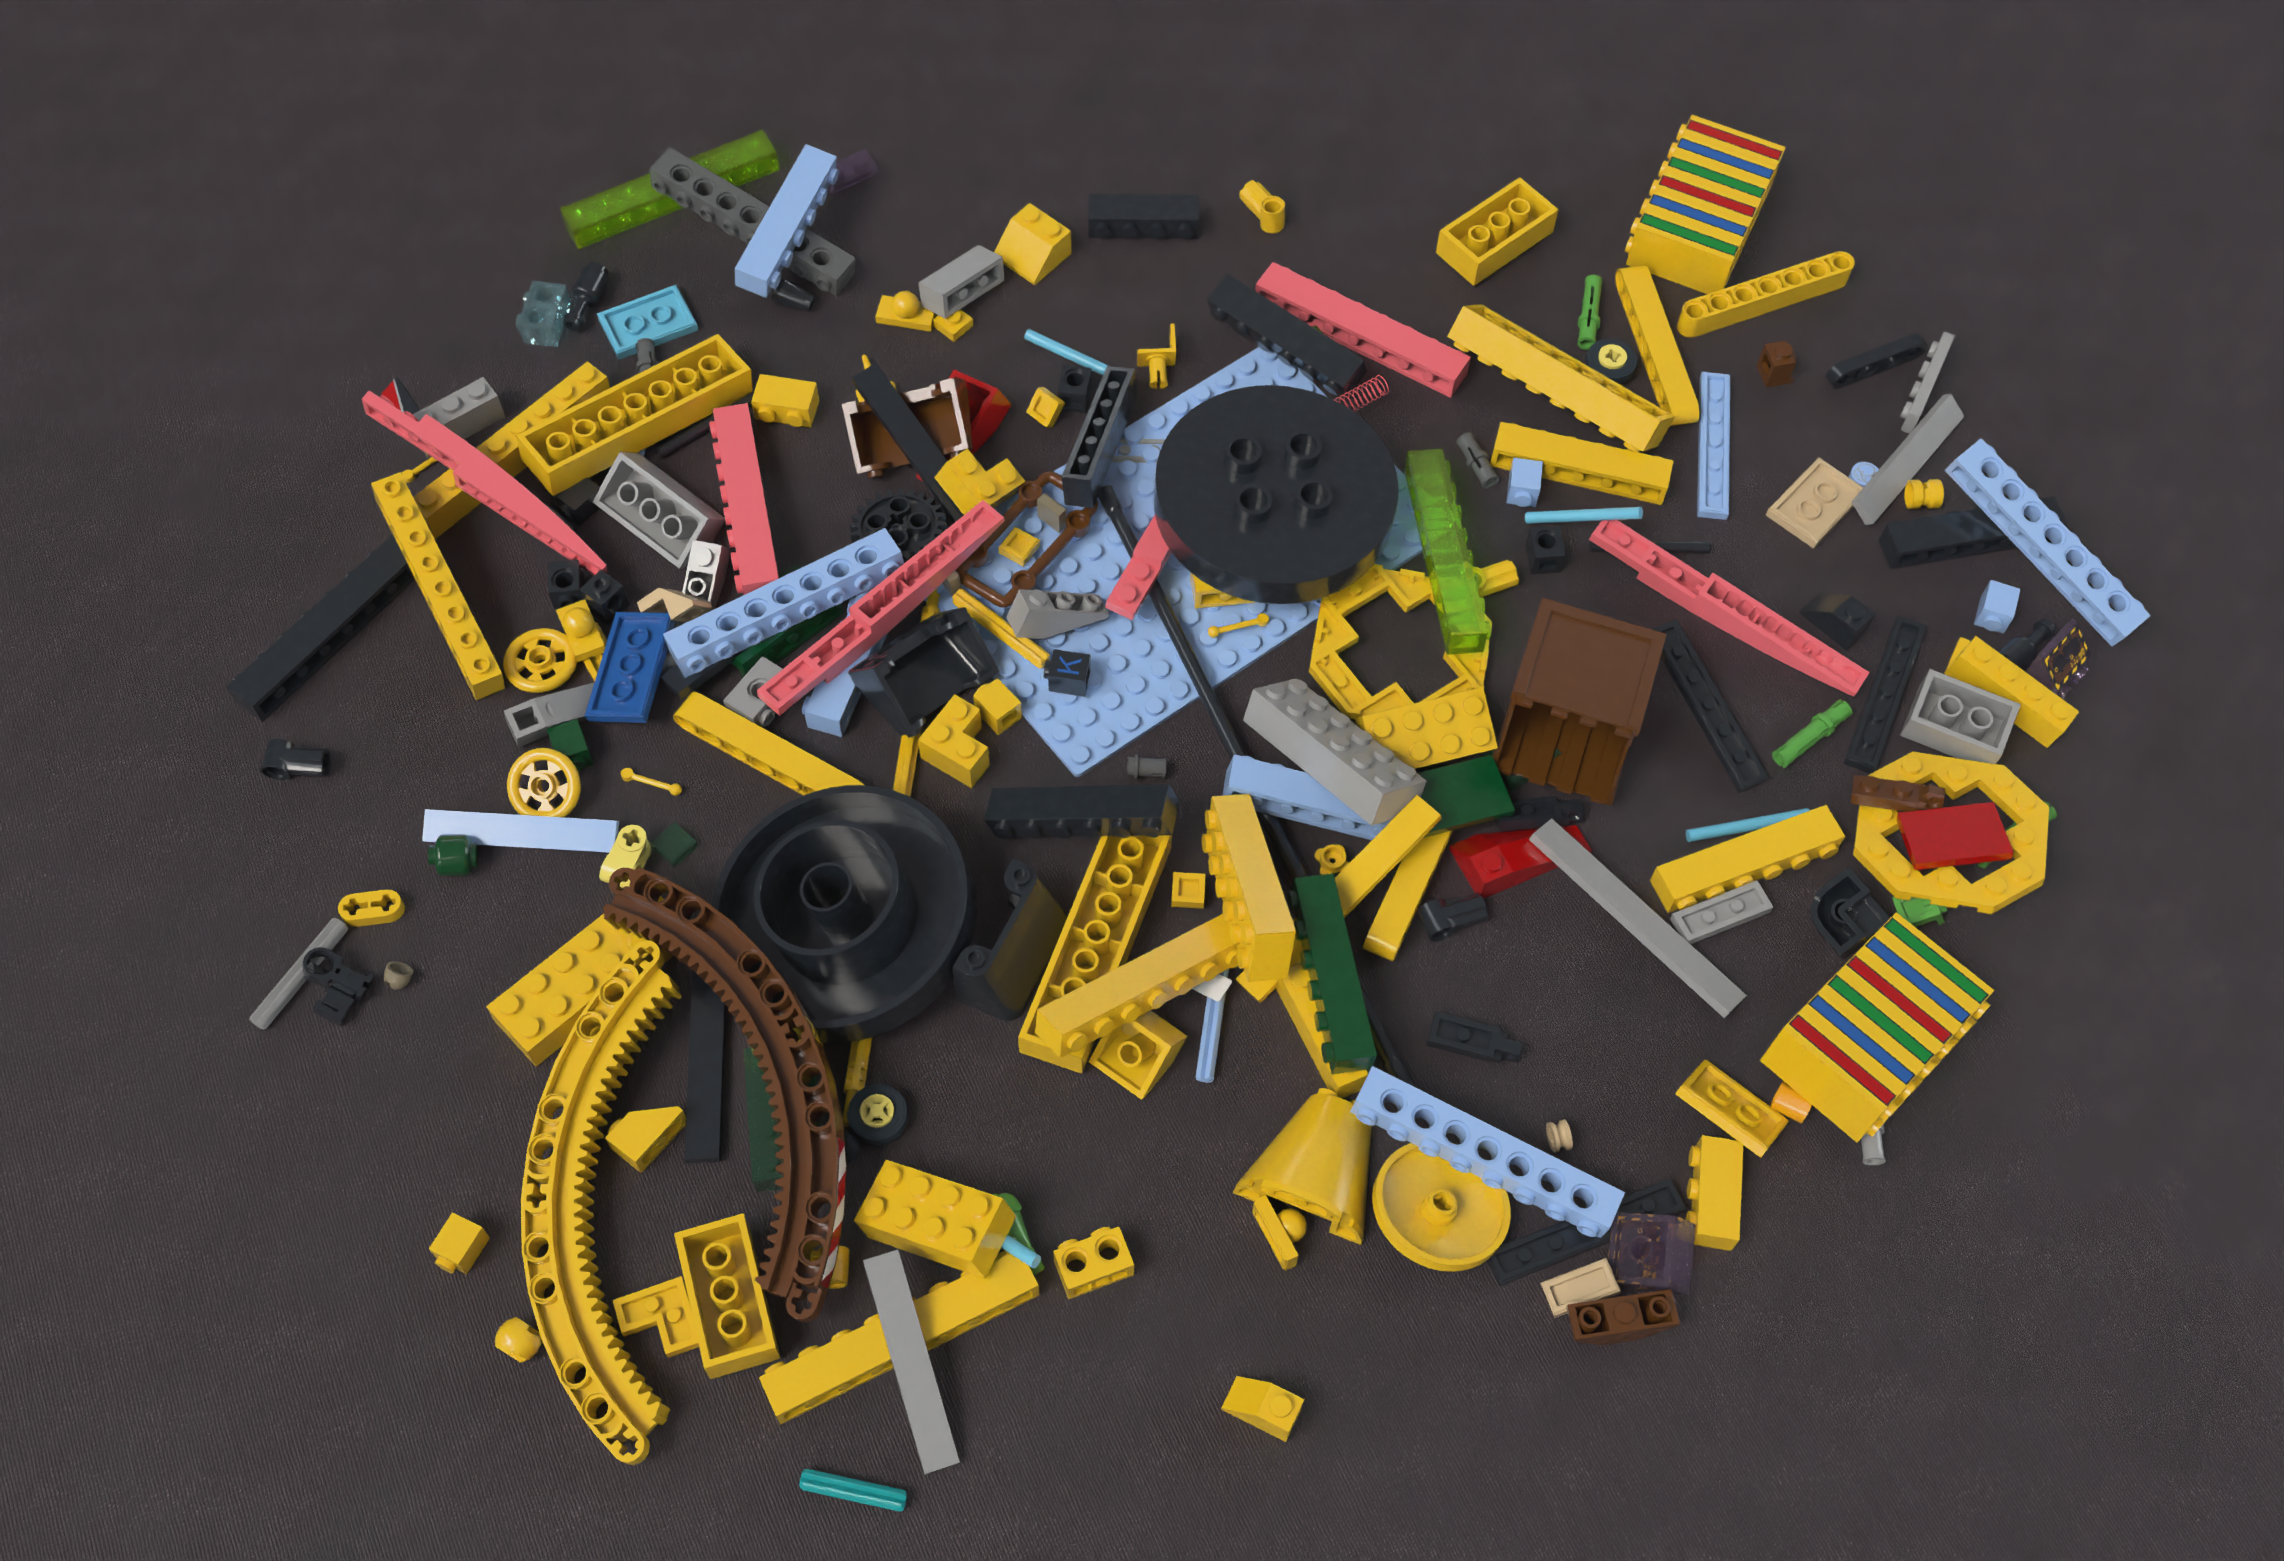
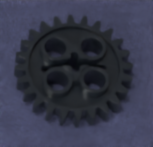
[850,488,947,563]

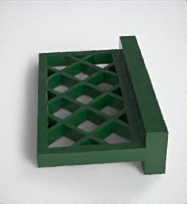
[731,563,844,677]

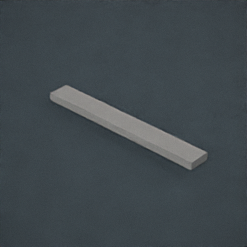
[1529,818,1747,1018]

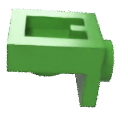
[1892,897,1947,927]

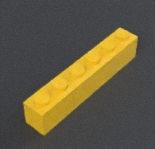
[1490,422,1674,505]
[1650,805,1845,913]

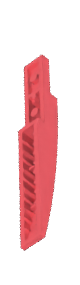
[362,391,607,575]
[757,500,1005,716]
[1105,515,1172,620]
[1589,520,1870,697]

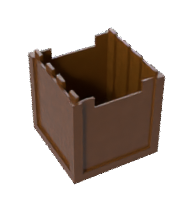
[1493,598,1667,806]

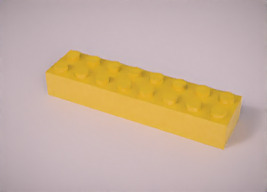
[1447,304,1675,453]
[516,334,753,496]
[1018,835,1172,1074]

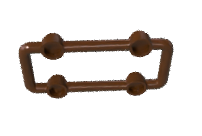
[955,471,1099,608]

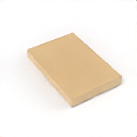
[1766,458,1864,549]

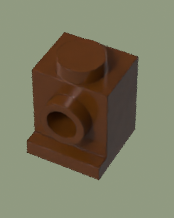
[1756,340,1797,388]

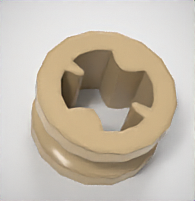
[1546,1119,1573,1153]

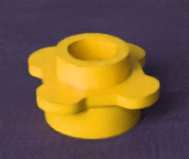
[1314,844,1349,875]

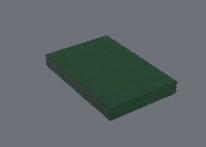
[1417,755,1515,838]

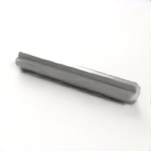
[249,918,348,1030]

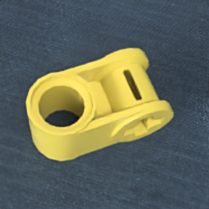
[599,825,652,888]

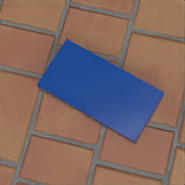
[585,612,676,723]

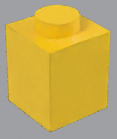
[973,678,1022,735]
[429,1212,490,1274]

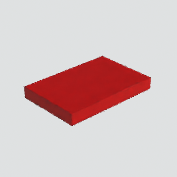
[1896,802,2014,870]

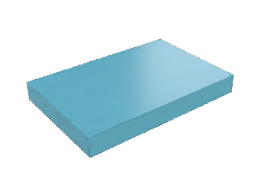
[597,285,698,360]

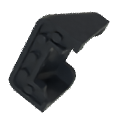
[848,607,1000,738]
[952,858,1067,1021]

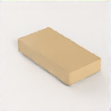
[1541,1258,1621,1318]

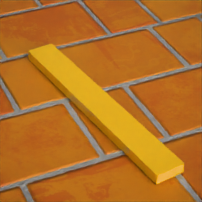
[1236,795,1442,1004]

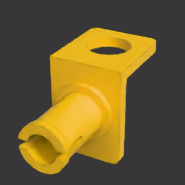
[1137,323,1176,389]

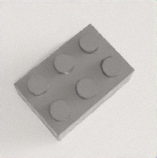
[1900,669,2021,764]

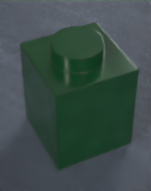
[547,719,594,775]

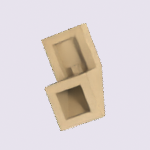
[637,588,713,622]

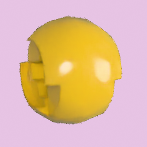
[495,1317,541,1363]

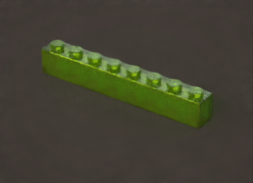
[560,129,779,249]
[1404,449,1491,655]

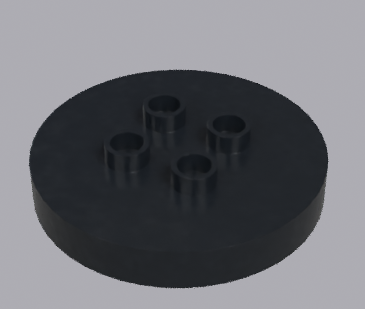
[1153,385,1398,604]
[711,785,977,1043]

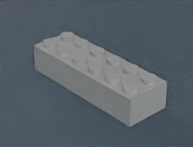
[1243,679,1427,826]

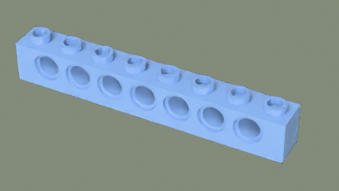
[1945,438,2151,647]
[663,528,904,678]
[1350,1066,1625,1238]

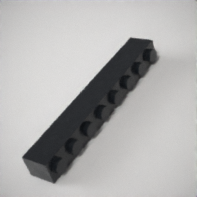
[227,533,415,722]

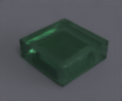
[651,822,698,867]

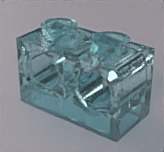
[516,281,571,347]

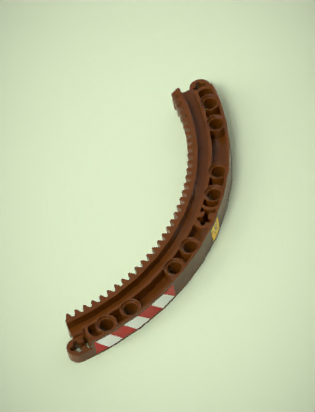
[603,867,847,1322]

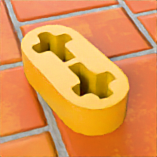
[338,890,405,927]

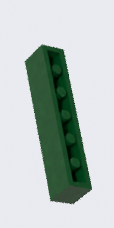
[1287,873,1377,1074]

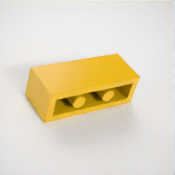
[1685,1135,1743,1251]

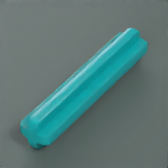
[799,1469,907,1512]

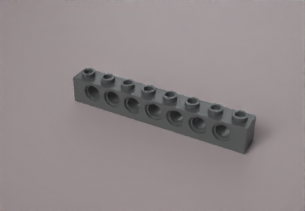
[650,147,856,296]

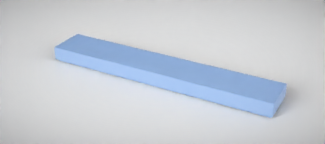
[1697,372,1730,520]
[422,809,619,853]

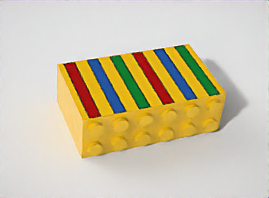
[1625,115,1786,294]
[1760,912,1994,1143]

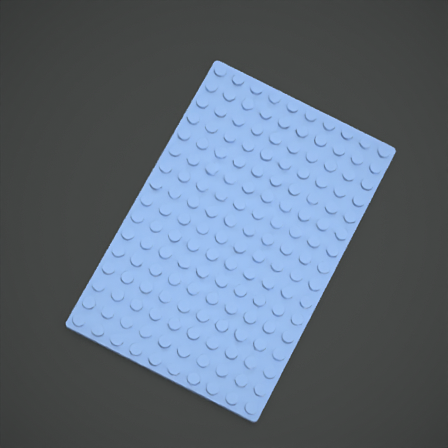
[924,347,1454,777]

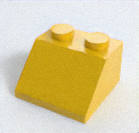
[994,203,1072,286]
[1088,1010,1187,1100]

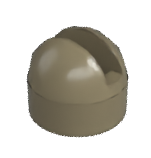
[384,961,413,990]

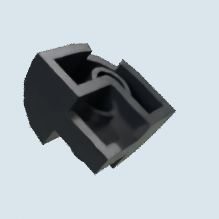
[1810,867,1890,959]

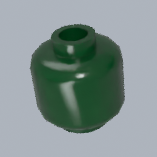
[428,834,477,876]

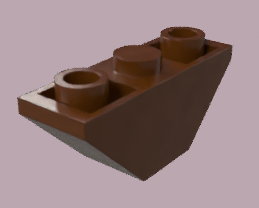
[1566,1289,1680,1346]

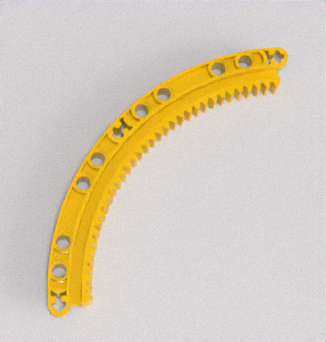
[521,940,682,1465]

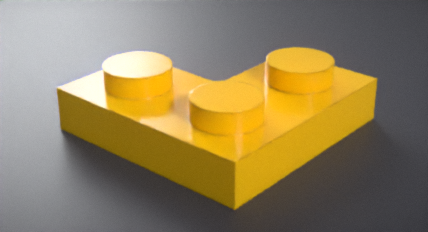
[613,1276,699,1358]

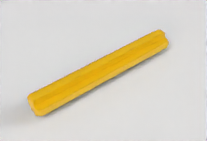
[952,589,1050,669]

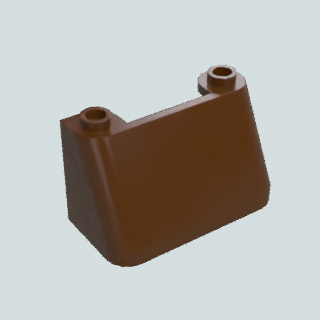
[842,378,973,478]

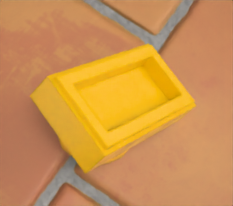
[875,291,936,332]
[556,599,605,662]
[1252,1195,1307,1271]

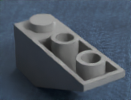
[675,540,731,628]
[1006,589,1110,639]
[504,683,594,748]

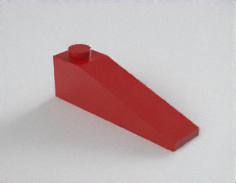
[916,370,1012,482]
[1449,825,1592,899]

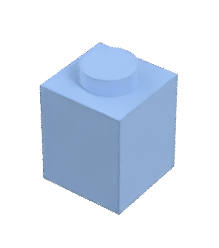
[1506,458,1543,507]
[1974,580,2021,634]

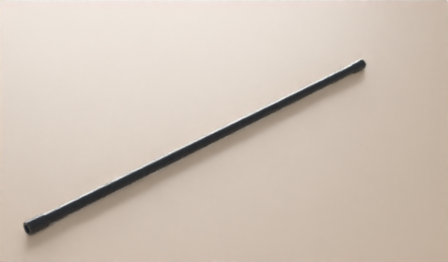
[1098,485,1414,1087]

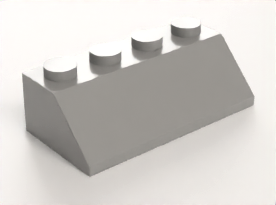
[593,452,725,569]

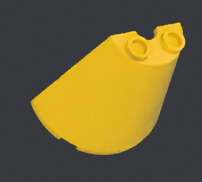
[1233,1088,1372,1245]

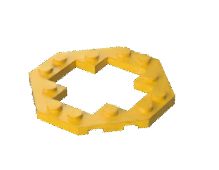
[1309,564,1492,719]
[1853,752,2049,914]

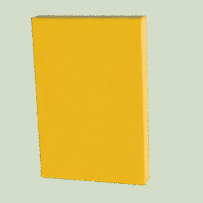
[1675,1059,1789,1158]

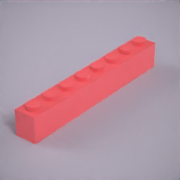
[1255,262,1471,398]
[709,403,779,595]

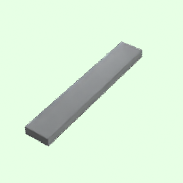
[1852,394,1964,525]
[863,1249,960,1474]

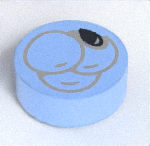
[1849,462,1879,487]

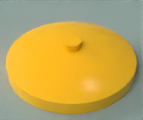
[1372,1143,1511,1272]

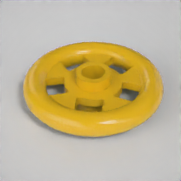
[503,628,577,693]
[507,748,581,818]

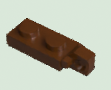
[1850,775,1945,812]

